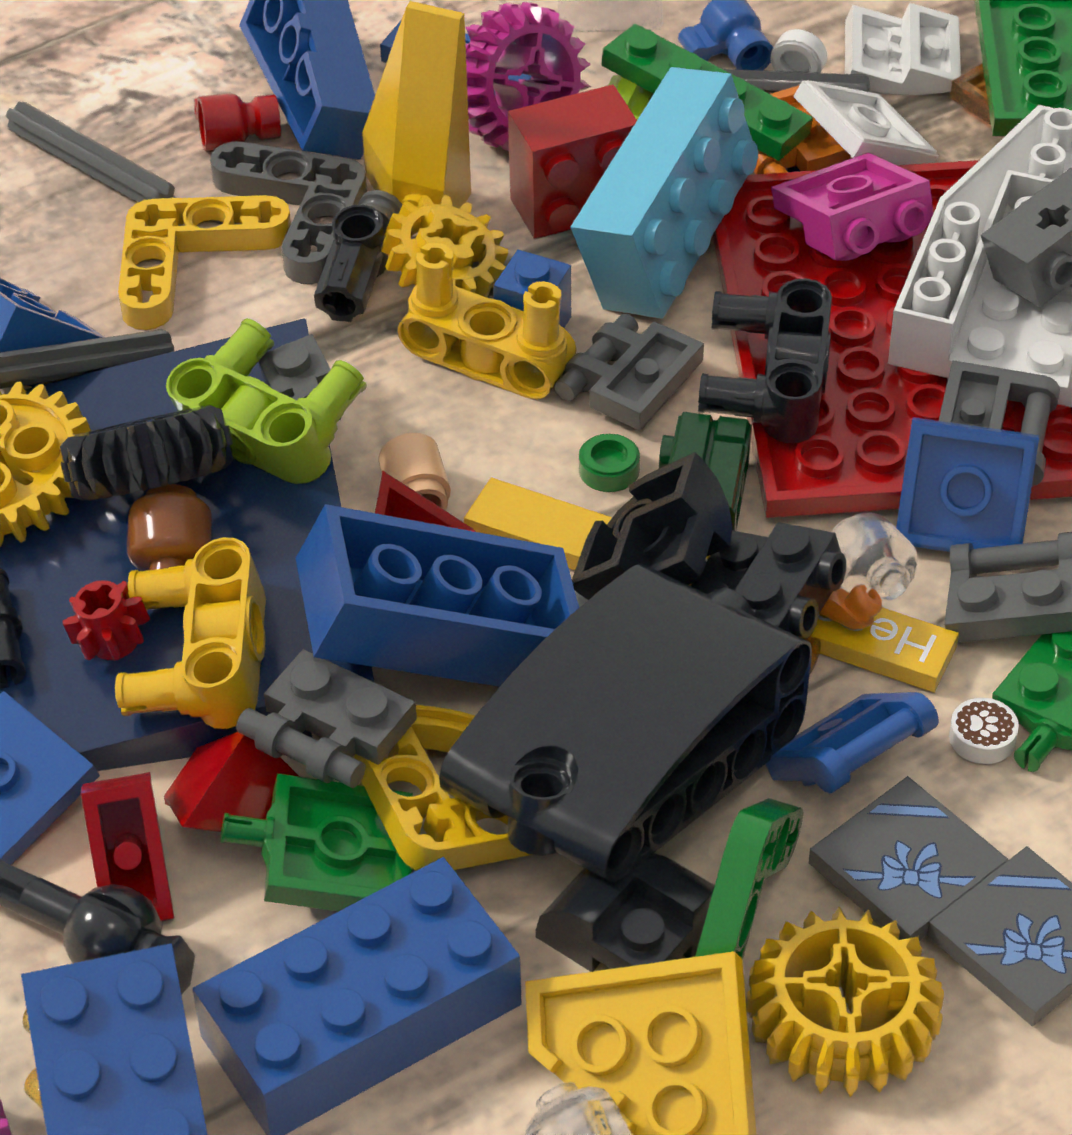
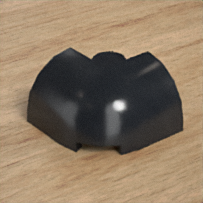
[572,452,732,600]
[536,853,715,972]

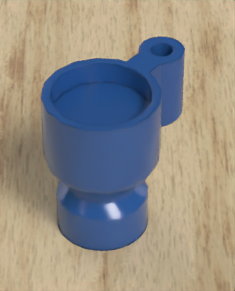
[678,0,773,70]

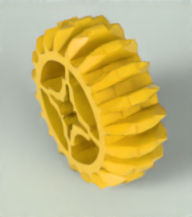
[746,906,944,1097]

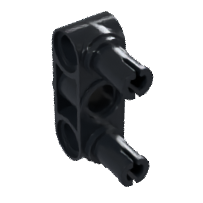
[698,279,832,443]

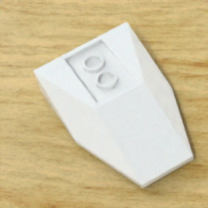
[888,105,1072,407]

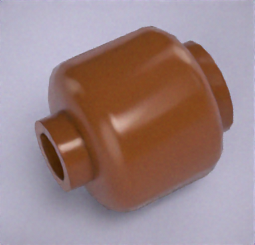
[127,484,212,571]

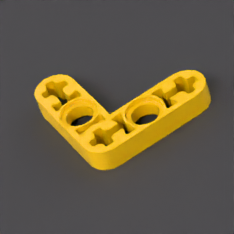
[118,195,291,330]

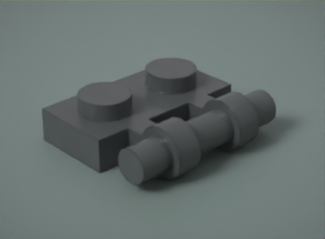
[554,314,704,430]
[236,649,417,788]

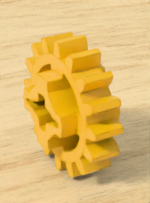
[381,195,509,298]

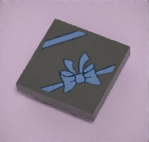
[808,776,1009,941]
[927,846,1072,1027]

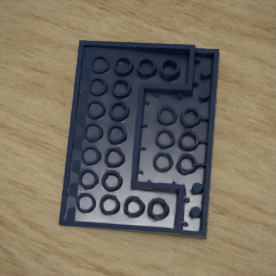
[0,318,374,771]

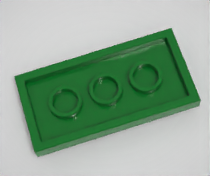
[974,0,1072,136]

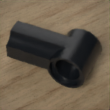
[314,204,388,322]

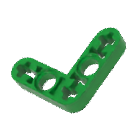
[695,798,803,960]

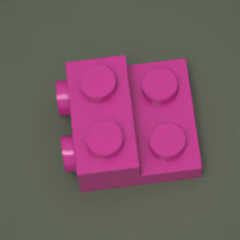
[771,153,934,261]

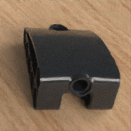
[439,563,812,882]

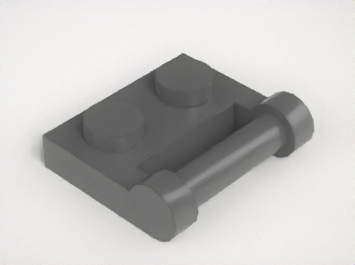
[939,360,1060,486]
[944,532,1072,643]

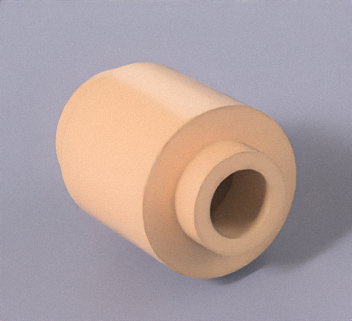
[378,433,451,511]

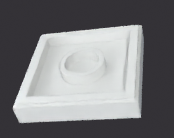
[793,80,939,165]

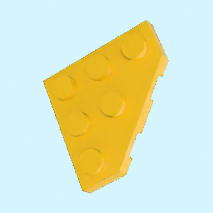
[525,951,757,1135]

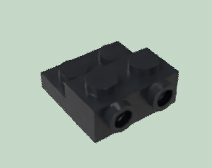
[691,522,847,639]

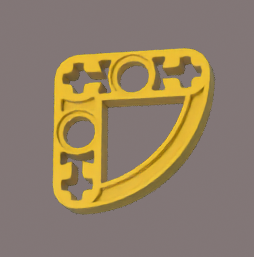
[353,705,532,871]

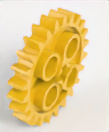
[0,382,91,547]

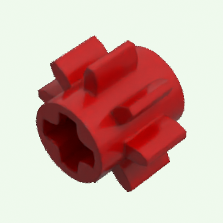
[62,580,150,660]

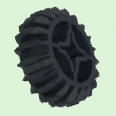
[60,405,234,501]

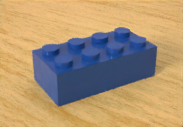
[295,504,579,687]
[192,857,522,1135]
[21,943,207,1135]

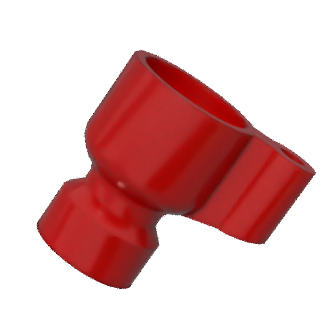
[194,93,281,151]

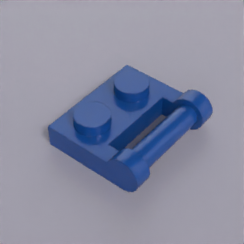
[765,692,939,794]

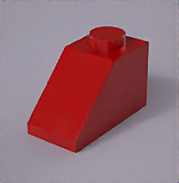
[81,772,174,921]

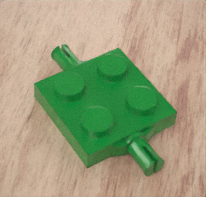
[992,631,1072,772]
[220,774,456,911]

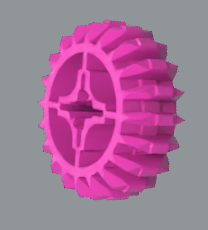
[465,2,591,151]

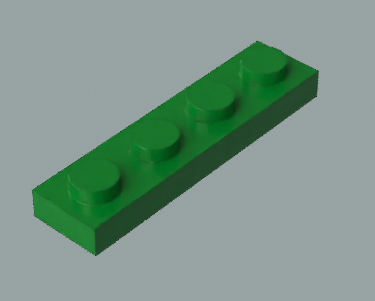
[601,23,813,161]

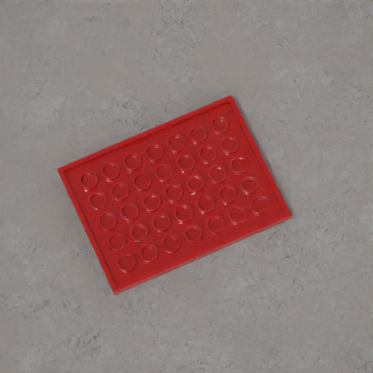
[713,160,1072,518]

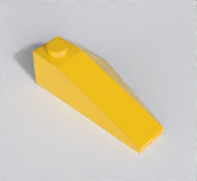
[362,1,471,208]

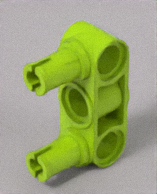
[166,318,367,484]

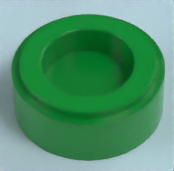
[579,434,640,492]

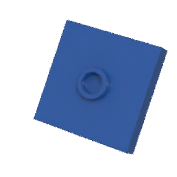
[894,417,1039,552]
[0,691,100,865]

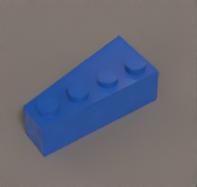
[239,0,375,160]

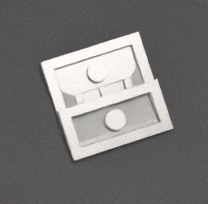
[845,3,961,95]

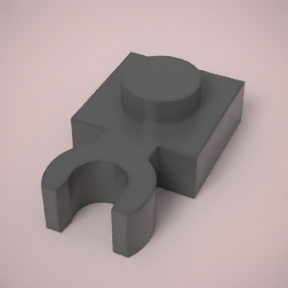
[258,334,342,420]

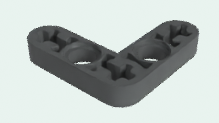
[210,142,367,284]

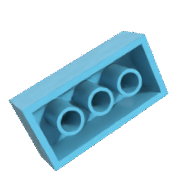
[571,67,758,319]

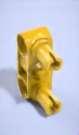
[397,242,577,399]
[115,537,266,729]

